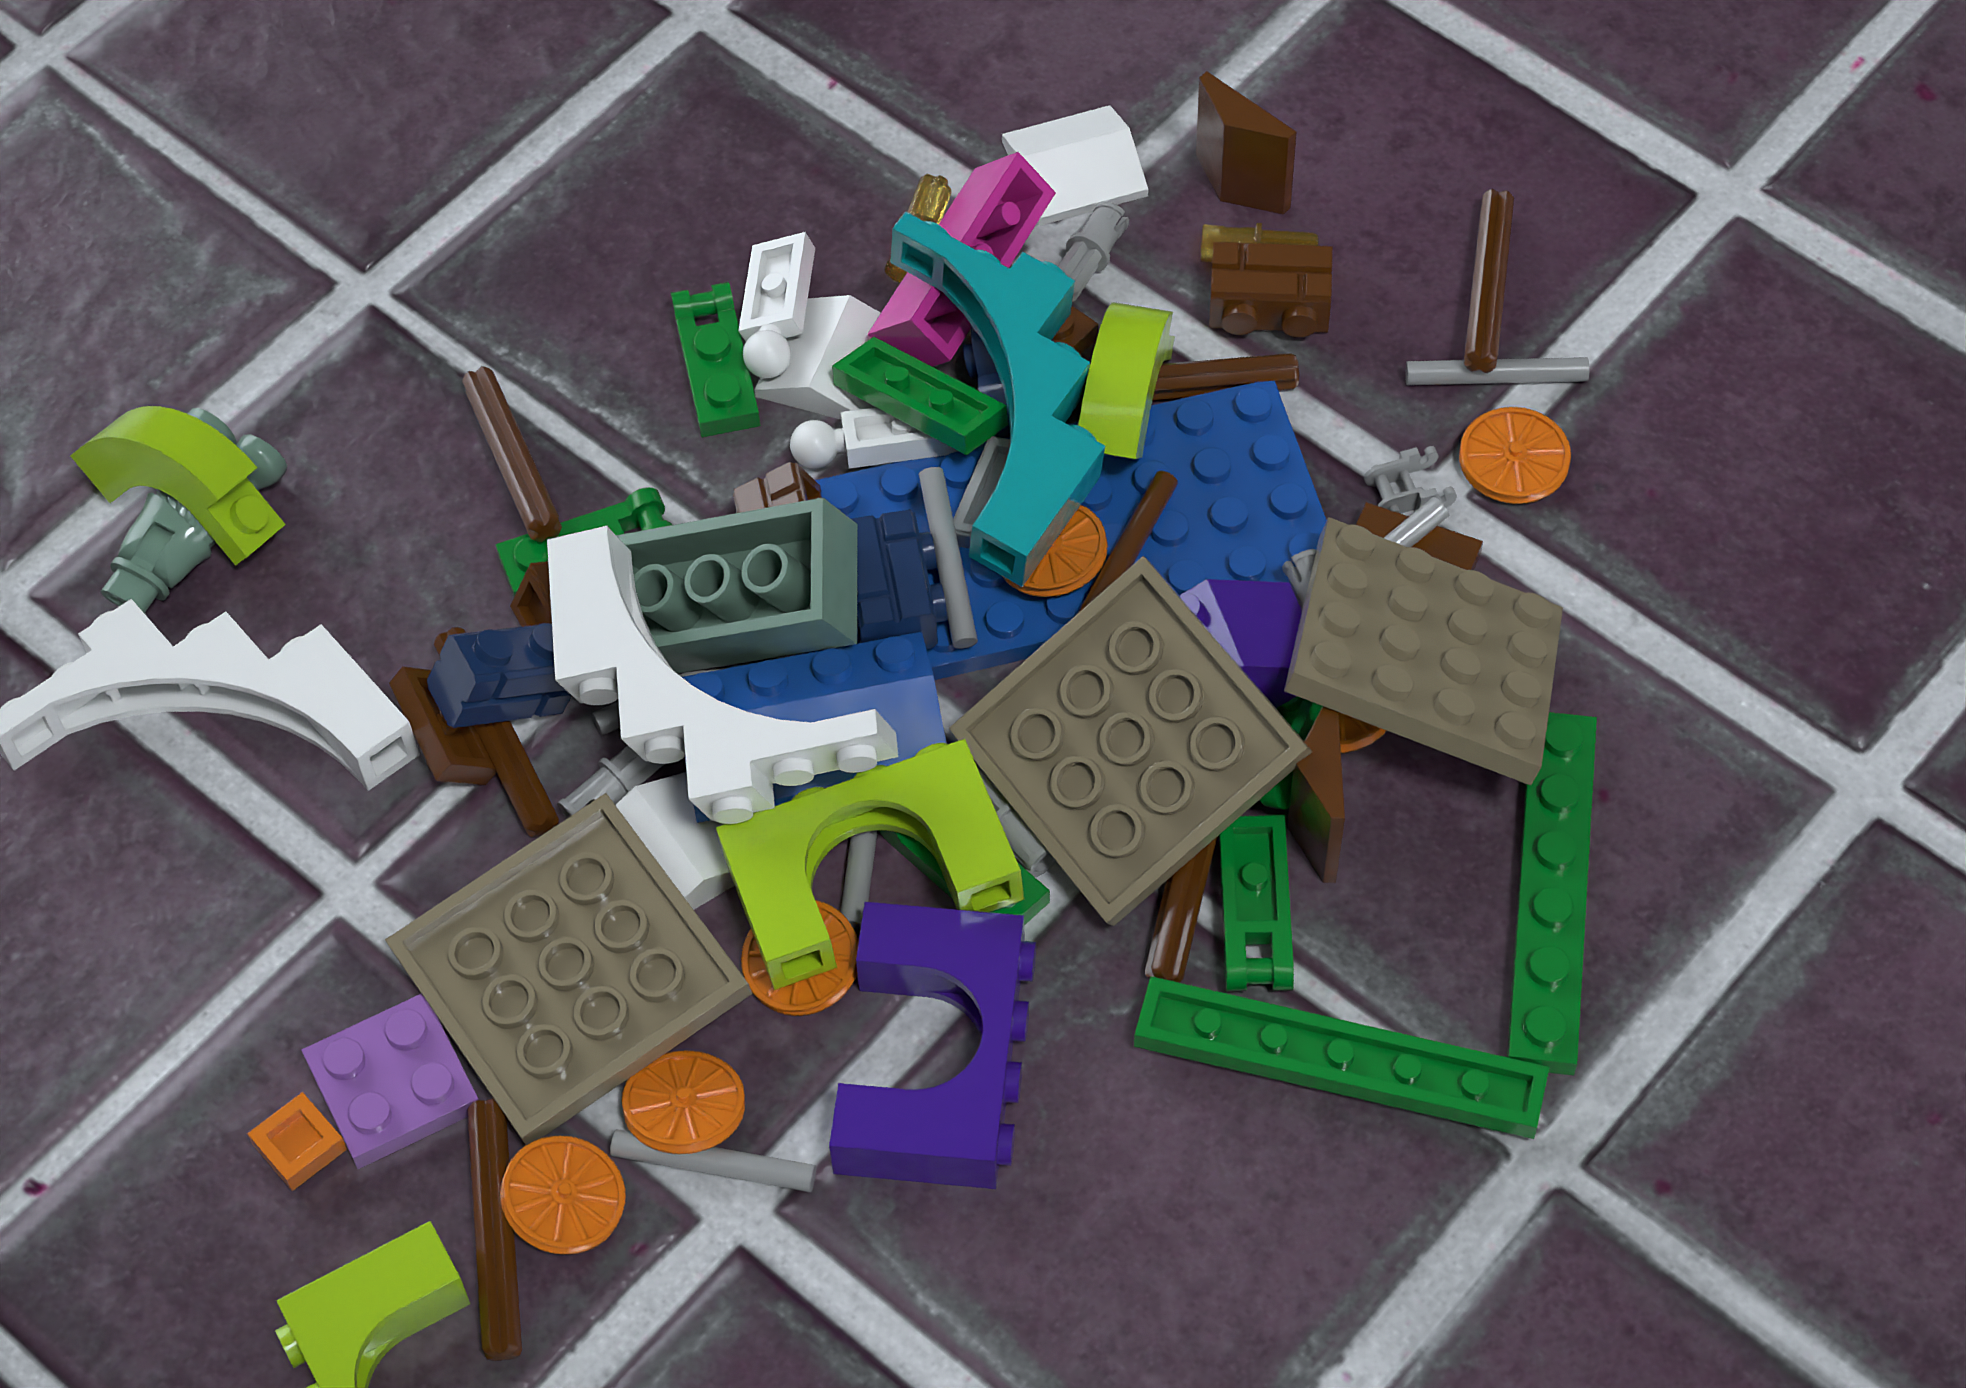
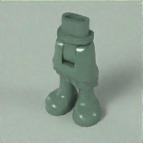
[101,408,287,613]

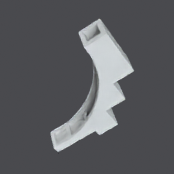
[547,526,898,824]
[0,599,420,791]

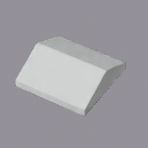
[1002,105,1148,226]
[755,295,881,420]
[616,772,735,910]

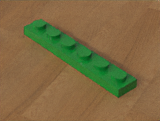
[1507,712,1597,1076]
[1134,976,1550,1139]

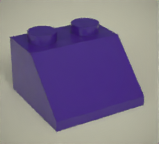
[1179,579,1303,708]

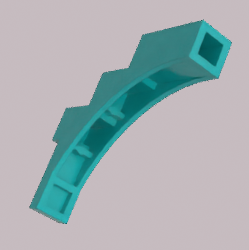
[890,212,1105,587]

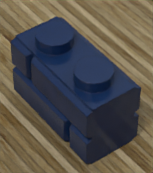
[852,509,948,649]
[427,623,572,728]

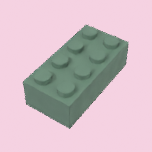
[616,498,858,674]

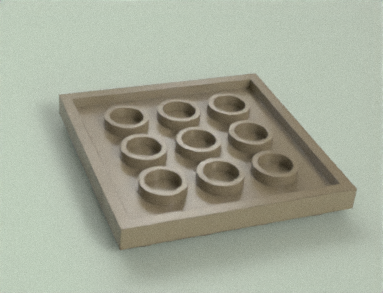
[1284,517,1563,785]
[949,556,1313,926]
[385,793,753,1145]

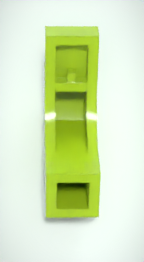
[1078,302,1175,459]
[70,406,286,565]

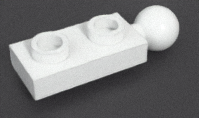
[738,232,815,378]
[790,407,959,469]

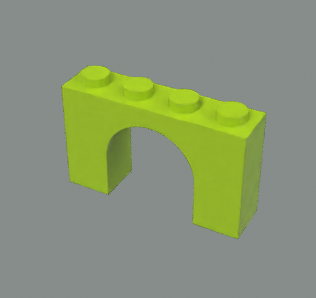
[716,739,1024,990]
[275,1221,471,1388]

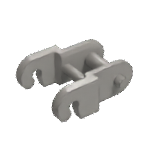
[1364,446,1457,514]

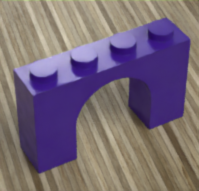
[829,902,1036,1189]

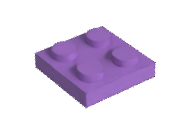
[302,993,479,1169]

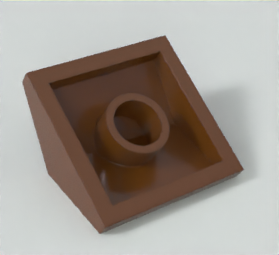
[1196,71,1297,215]
[1287,706,1345,883]

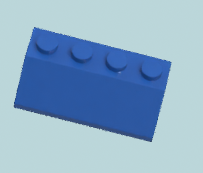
[682,631,947,823]

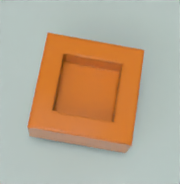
[247,1092,347,1191]

